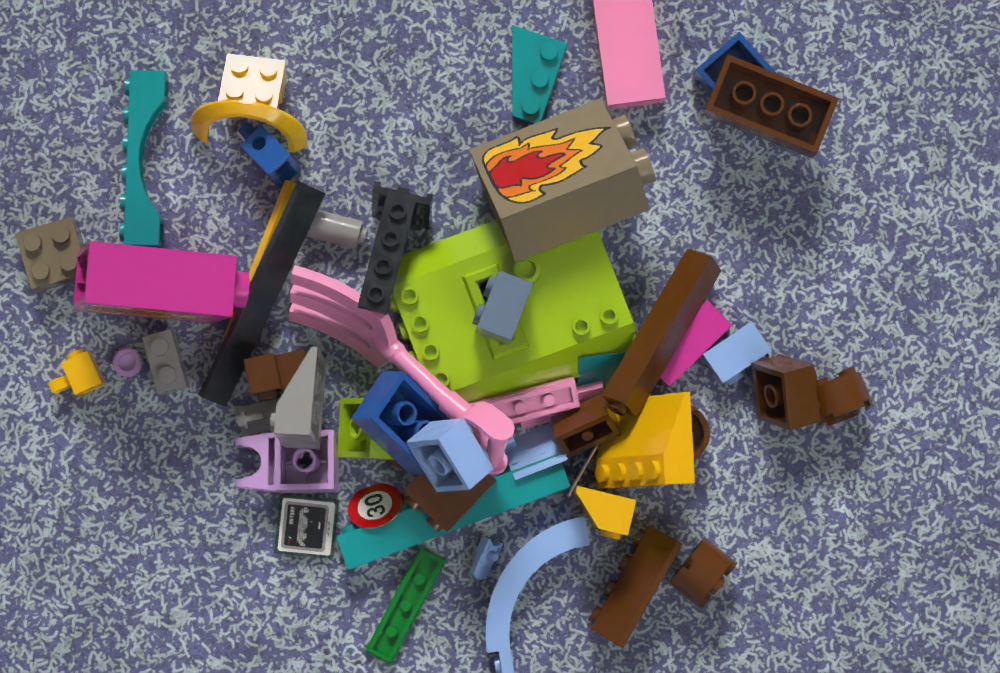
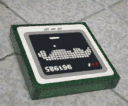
[274,494,340,559]

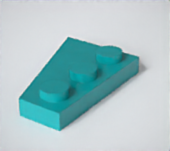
[512,25,567,124]

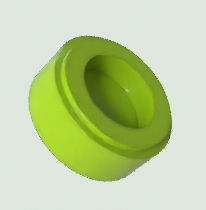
[511,256,542,284]

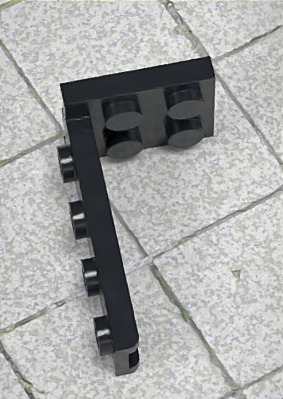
[357,181,433,315]

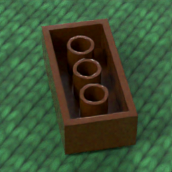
[703,54,839,159]

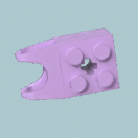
[235,430,339,493]

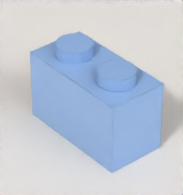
[701,321,772,385]

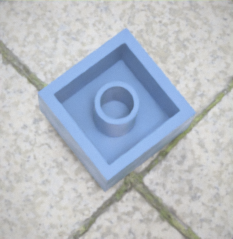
[406,418,494,492]

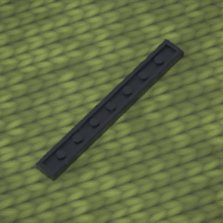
[198,181,326,407]

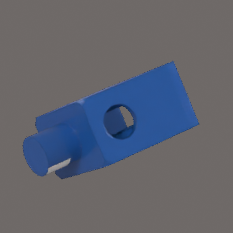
[237,122,302,189]

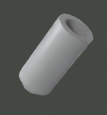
[306,210,368,250]

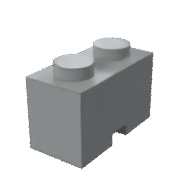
[142,329,190,396]

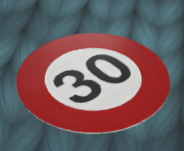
[348,483,402,528]

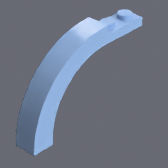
[485,516,590,673]

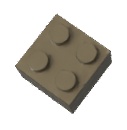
[15,216,85,293]

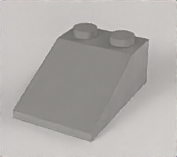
[270,347,327,449]

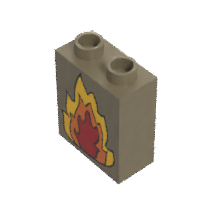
[469,98,656,262]

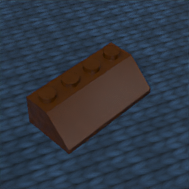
[588,526,683,648]

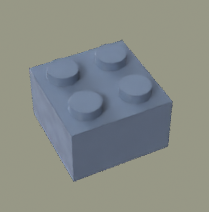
[472,270,533,345]

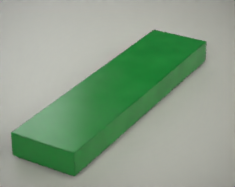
[365,546,446,665]

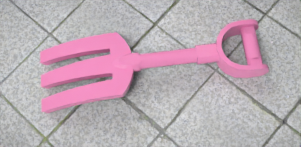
[288,265,515,475]

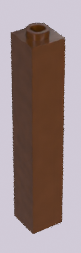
[602,248,721,418]

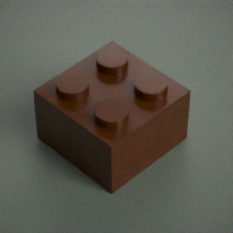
[751,354,820,431]

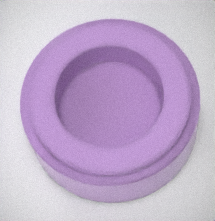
[113,348,143,377]

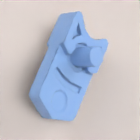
[470,536,503,580]

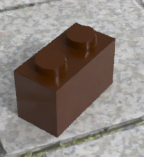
[551,393,621,458]

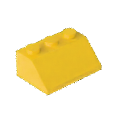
[573,486,636,540]

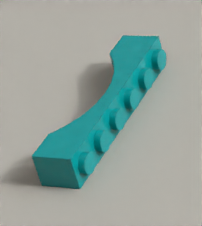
[119,70,169,248]

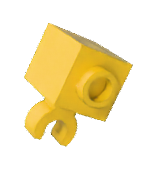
[48,349,106,396]

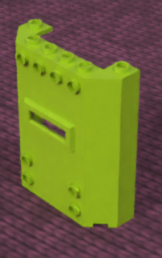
[390,220,636,406]

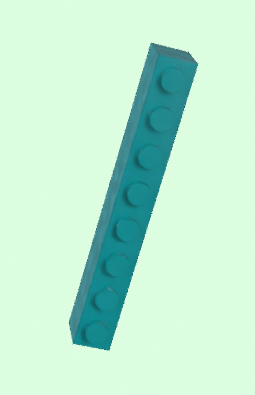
[336,452,571,570]

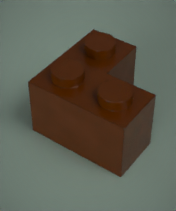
[244,349,307,401]

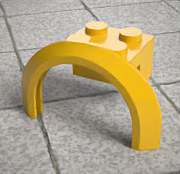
[191,54,307,153]

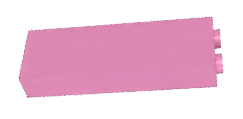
[592,0,666,110]

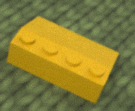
[595,392,695,489]

